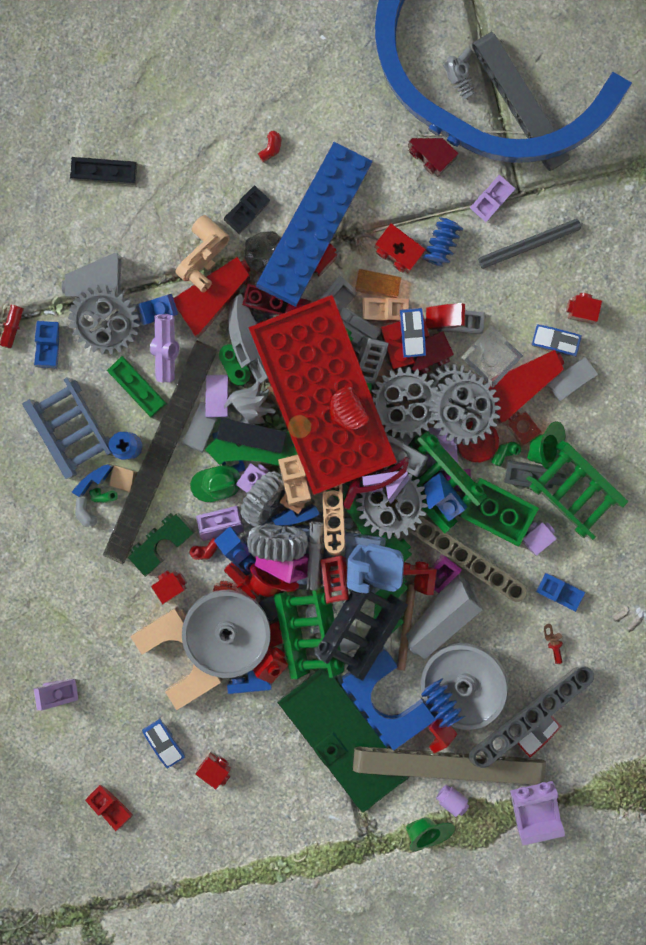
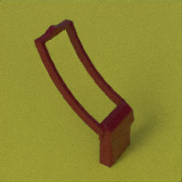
[343,457,409,510]

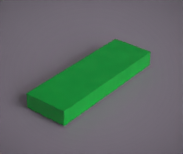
[106,356,167,418]

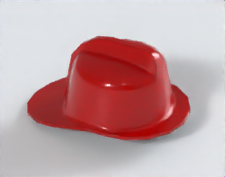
[249,564,299,597]

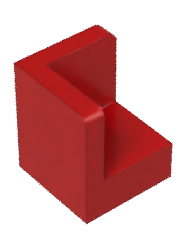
[428,719,457,754]

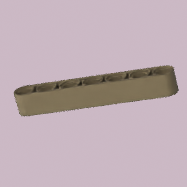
[397,509,526,602]

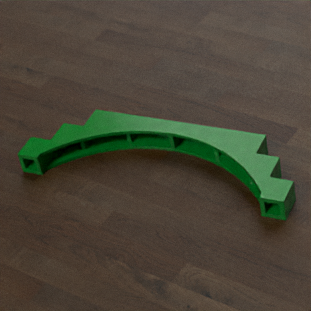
[205,431,412,634]

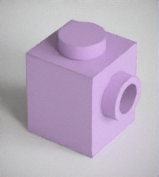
[236,463,269,493]
[522,521,556,556]

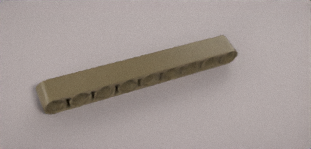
[353,747,546,785]

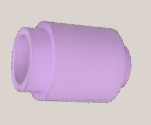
[436,785,469,817]

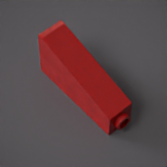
[173,257,251,338]
[483,350,564,423]

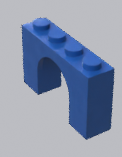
[341,647,436,751]

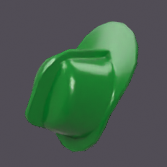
[527,421,566,469]
[190,465,241,502]
[406,817,455,852]

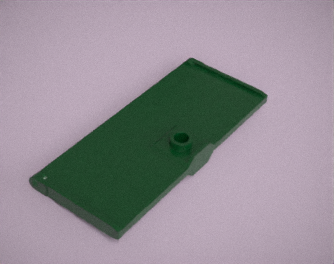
[277,669,410,813]

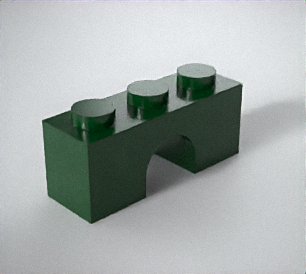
[127,513,196,577]

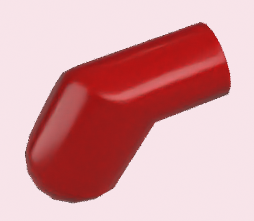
[257,131,282,163]
[189,537,219,560]

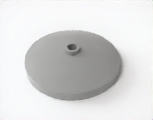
[182,590,270,678]
[421,643,509,730]

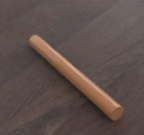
[397,584,416,671]

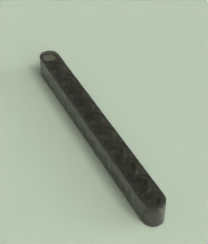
[103,340,217,565]

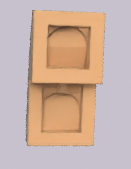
[362,298,409,321]
[278,455,311,506]

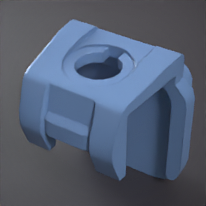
[347,544,404,593]

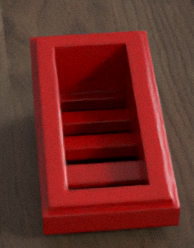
[321,556,349,604]

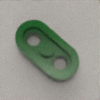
[219,344,251,386]

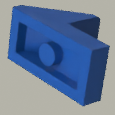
[136,294,179,325]
[424,472,468,521]
[227,670,272,694]

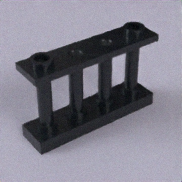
[314,579,408,681]

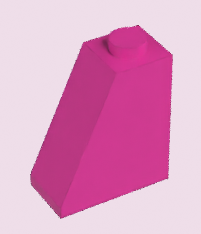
[255,553,309,583]

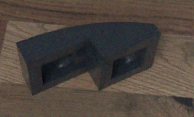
[224,185,270,235]

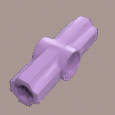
[150,314,180,383]

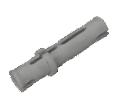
[306,522,325,590]

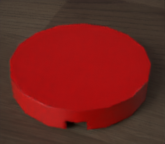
[456,421,499,463]

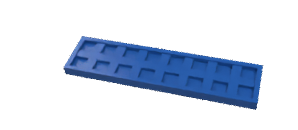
[256,142,373,307]

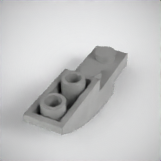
[228,294,268,383]

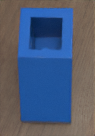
[214,527,256,575]

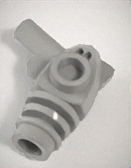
[443,48,475,100]

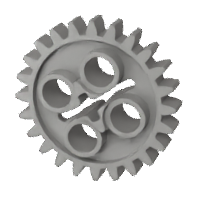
[68,284,141,355]
[372,367,438,439]
[429,373,501,445]
[356,468,428,539]

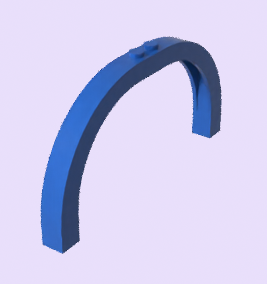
[375,0,632,163]

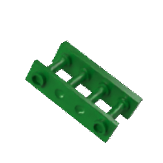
[387,431,487,534]
[526,441,629,540]
[274,586,345,679]

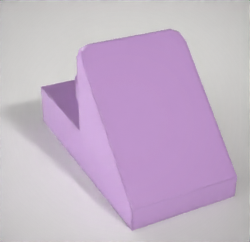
[362,471,409,504]
[34,679,78,711]

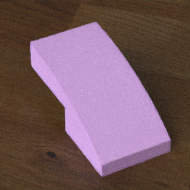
[470,174,515,222]
[206,375,229,418]

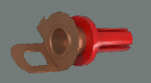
[544,624,563,664]

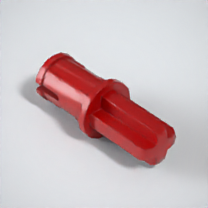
[0,304,24,349]
[224,562,260,599]

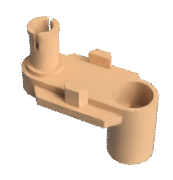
[176,215,230,292]

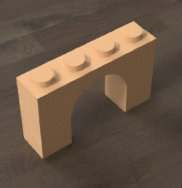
[130,607,223,710]

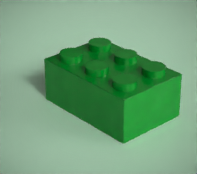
[458,477,539,547]

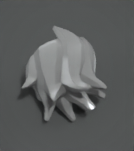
[224,381,276,425]

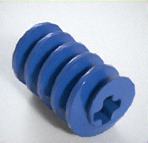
[423,217,463,267]
[109,432,143,460]
[421,678,466,728]

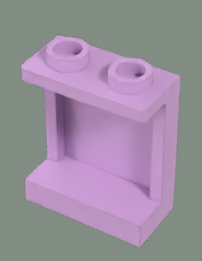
[510,781,565,845]

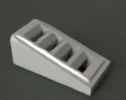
[437,310,485,334]
[358,337,388,384]

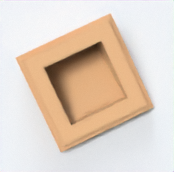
[109,465,137,492]

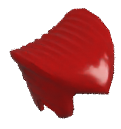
[329,386,369,430]

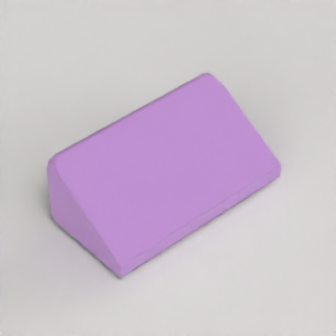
[196,506,244,541]

